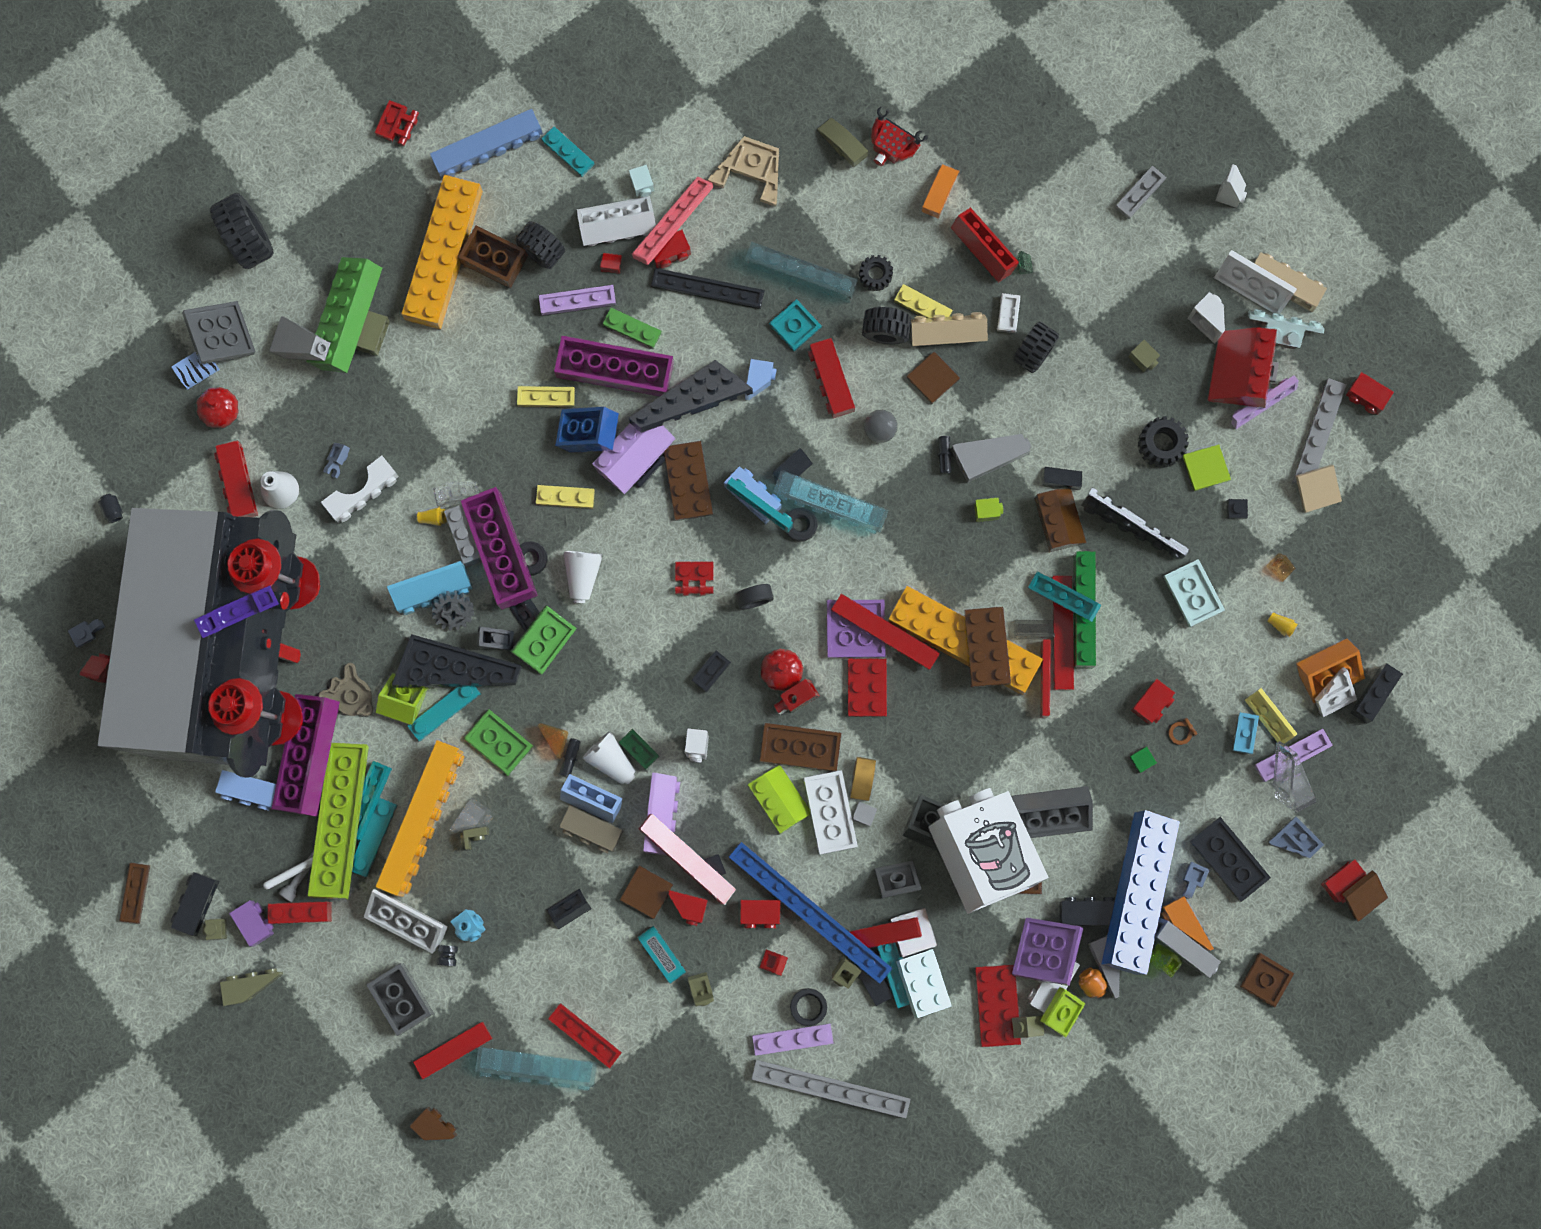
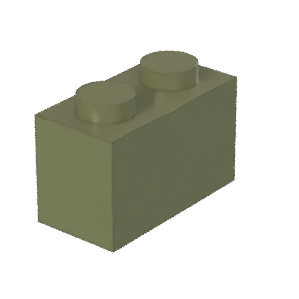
[356,311,390,356]

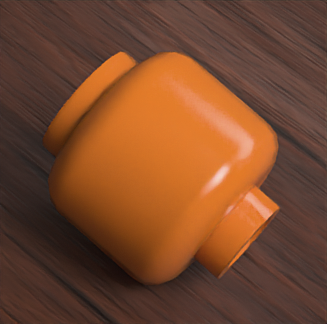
[1079,968,1108,998]

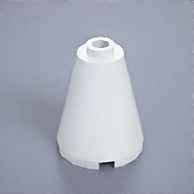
[261,471,299,509]
[564,551,602,603]
[582,731,635,784]

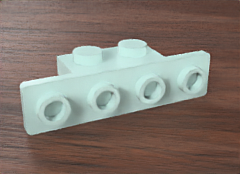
[1248,309,1324,348]

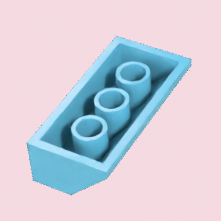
[387,561,473,615]

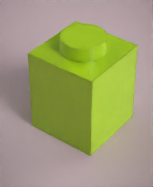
[974,498,1003,522]

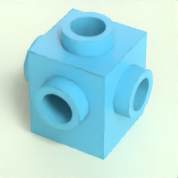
[451,909,486,942]

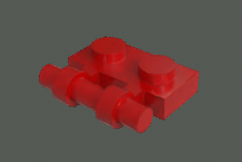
[375,100,419,146]
[675,561,714,596]

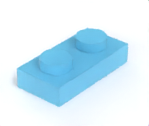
[1233,712,1259,754]

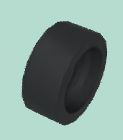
[736,584,774,610]
[790,988,828,1026]

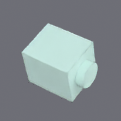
[629,165,654,197]

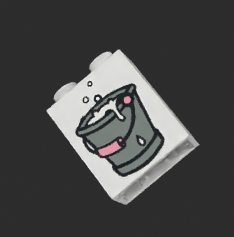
[928,788,1049,914]

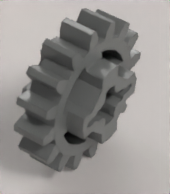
[432,590,474,631]

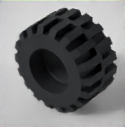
[515,221,566,269]
[862,307,911,345]
[1013,321,1059,373]
[1138,416,1189,468]

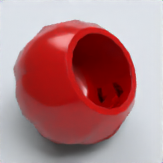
[197,387,239,428]
[761,648,804,691]

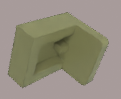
[688,972,714,1006]

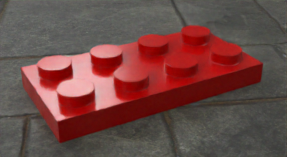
[975,965,1021,1047]

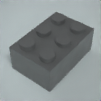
[367,963,434,1036]

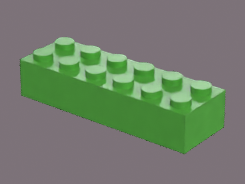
[306,257,382,373]

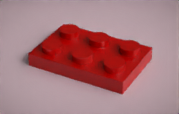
[848,659,887,717]

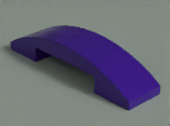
[194,586,279,638]

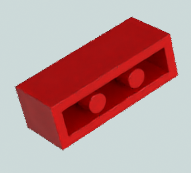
[268,902,332,924]

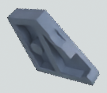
[1269,816,1324,858]

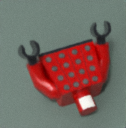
[871,106,928,166]

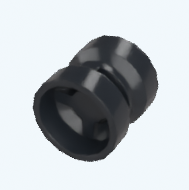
[437,945,458,966]

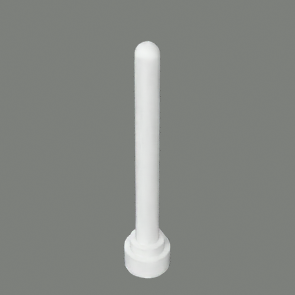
[263,857,313,889]

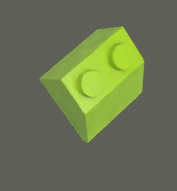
[376,673,428,725]

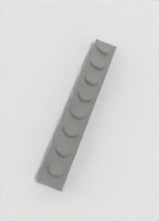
[752,1060,911,1118]

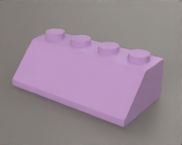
[593,423,675,494]
[643,773,680,855]

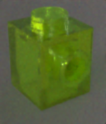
[1150,944,1183,978]

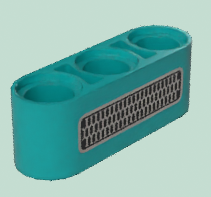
[638,926,686,984]

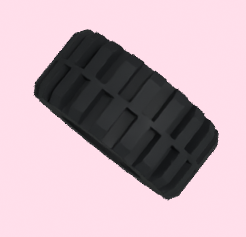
[210,193,274,269]

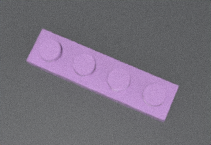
[539,285,616,315]
[1231,376,1299,429]
[1254,729,1333,782]
[753,1024,834,1056]

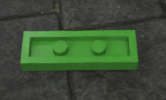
[603,308,662,349]

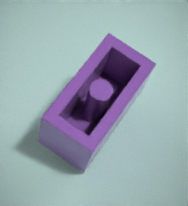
[229,900,274,947]

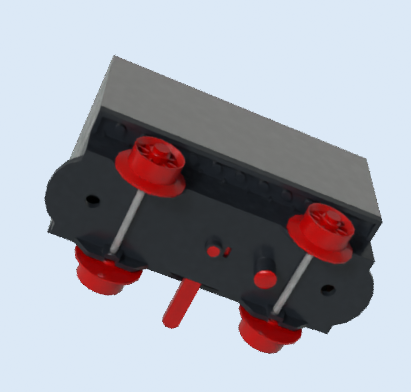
[98,508,320,778]

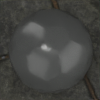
[864,409,898,443]

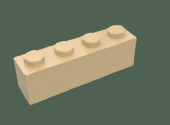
[1254,253,1327,312]
[910,312,988,346]

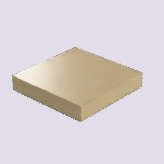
[1296,464,1342,513]

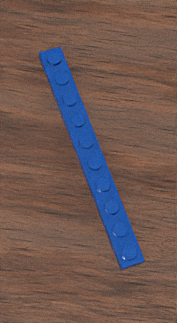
[729,842,893,984]

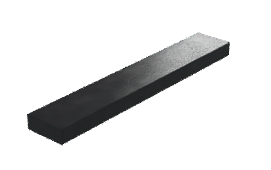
[651,268,765,309]

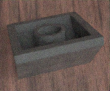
[875,861,921,899]

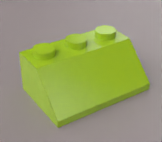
[748,765,811,835]

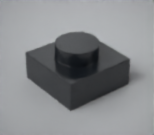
[1227,499,1248,519]

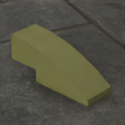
[817,118,868,168]

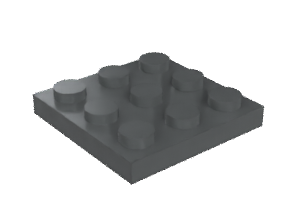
[182,301,256,364]

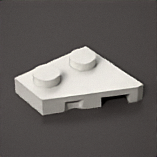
[1315,667,1357,717]

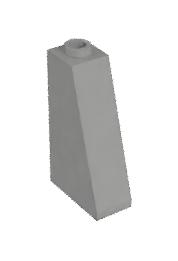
[269,316,330,361]
[951,434,1031,483]
[1154,918,1221,978]

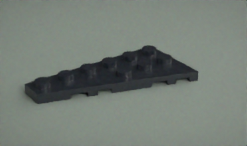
[629,360,753,433]
[1081,487,1189,559]
[392,634,522,688]

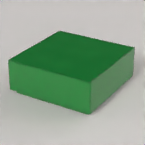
[1130,747,1157,773]

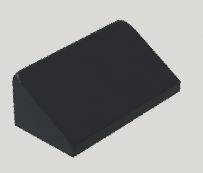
[772,448,813,488]
[1043,467,1083,490]
[509,599,540,632]
[546,889,592,929]

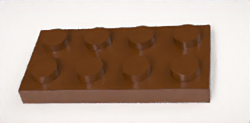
[664,441,713,521]
[964,607,1011,687]
[760,723,842,772]

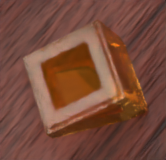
[1266,553,1296,582]

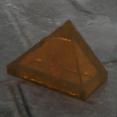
[538,723,568,759]

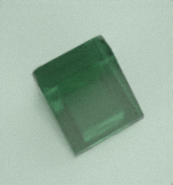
[1017,251,1033,275]

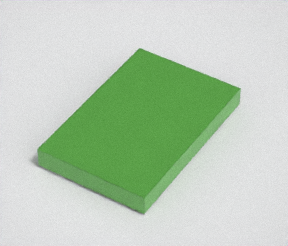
[511,605,577,674]
[464,709,533,776]

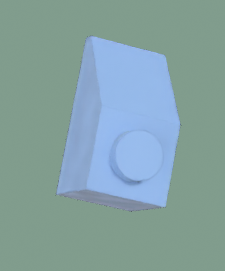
[745,359,776,400]

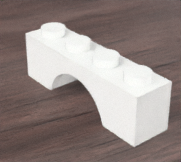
[321,456,399,523]

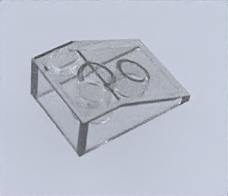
[1273,741,1317,813]

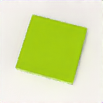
[1182,444,1231,491]
[1040,987,1085,1038]

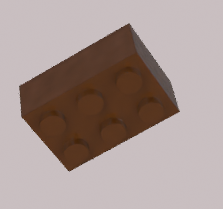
[458,225,528,289]

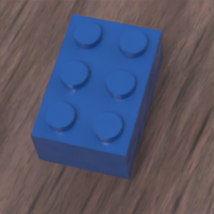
[555,406,619,452]

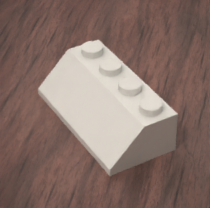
[577,196,656,246]
[364,889,448,954]

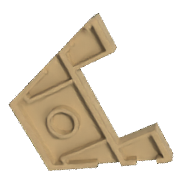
[708,136,779,207]

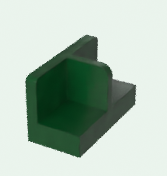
[619,728,660,771]

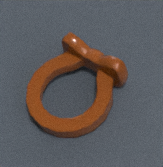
[1169,718,1197,745]

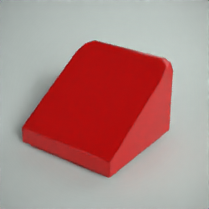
[600,253,622,274]
[759,949,788,976]

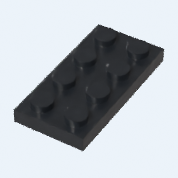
[1190,816,1271,902]

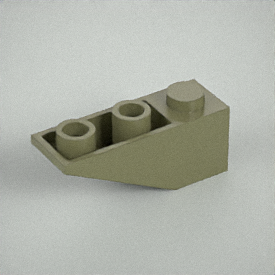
[220,968,283,1006]

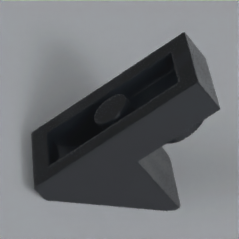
[477,627,514,651]

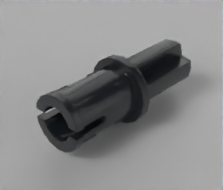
[937,436,953,474]
[559,738,581,777]

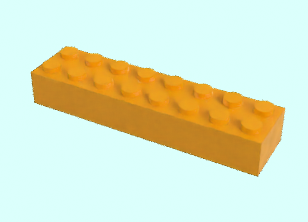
[402,175,483,330]
[888,586,1043,695]
[376,740,465,897]

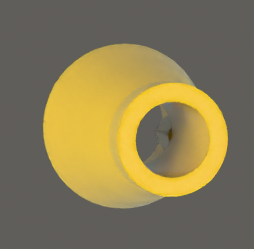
[417,507,447,526]
[1267,612,1298,637]

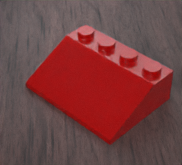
[1208,327,1277,408]

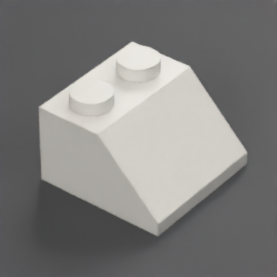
[1187,292,1225,343]

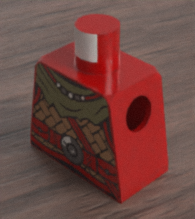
[774,679,820,715]

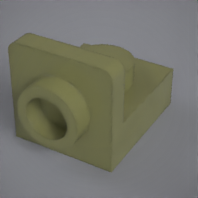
[460,827,489,850]

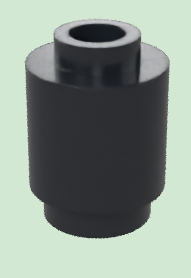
[98,494,123,523]

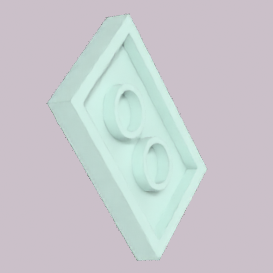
[1163,559,1225,628]
[896,949,951,1018]

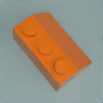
[1296,639,1365,703]

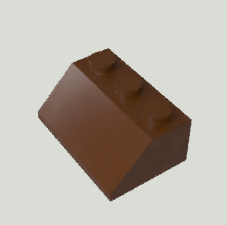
[1034,489,1086,553]

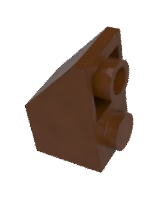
[410,1107,458,1140]

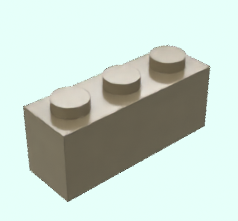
[559,805,623,854]

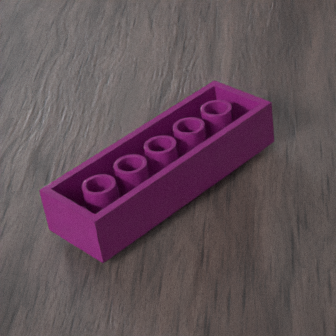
[554,336,674,397]
[461,487,538,610]
[271,694,340,817]

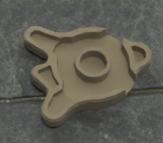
[318,663,373,717]

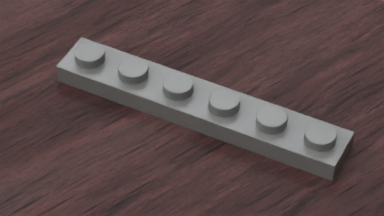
[1292,378,1347,485]

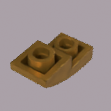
[849,757,876,801]

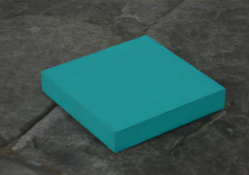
[769,299,822,351]

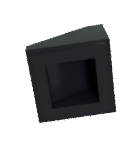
[704,854,726,876]

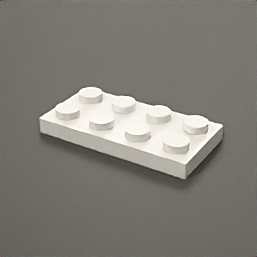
[1214,250,1296,314]
[803,770,858,855]

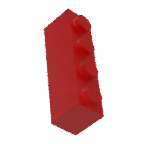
[950,207,1019,283]
[807,338,855,419]
[214,440,258,517]

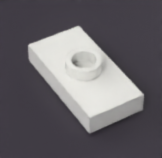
[997,293,1020,333]

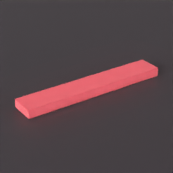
[632,176,713,265]

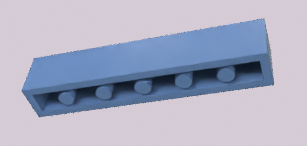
[430,109,543,179]

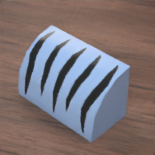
[172,352,220,390]

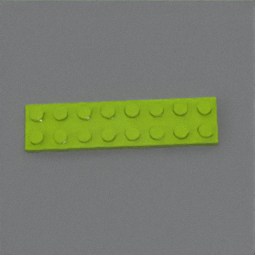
[308,743,369,900]

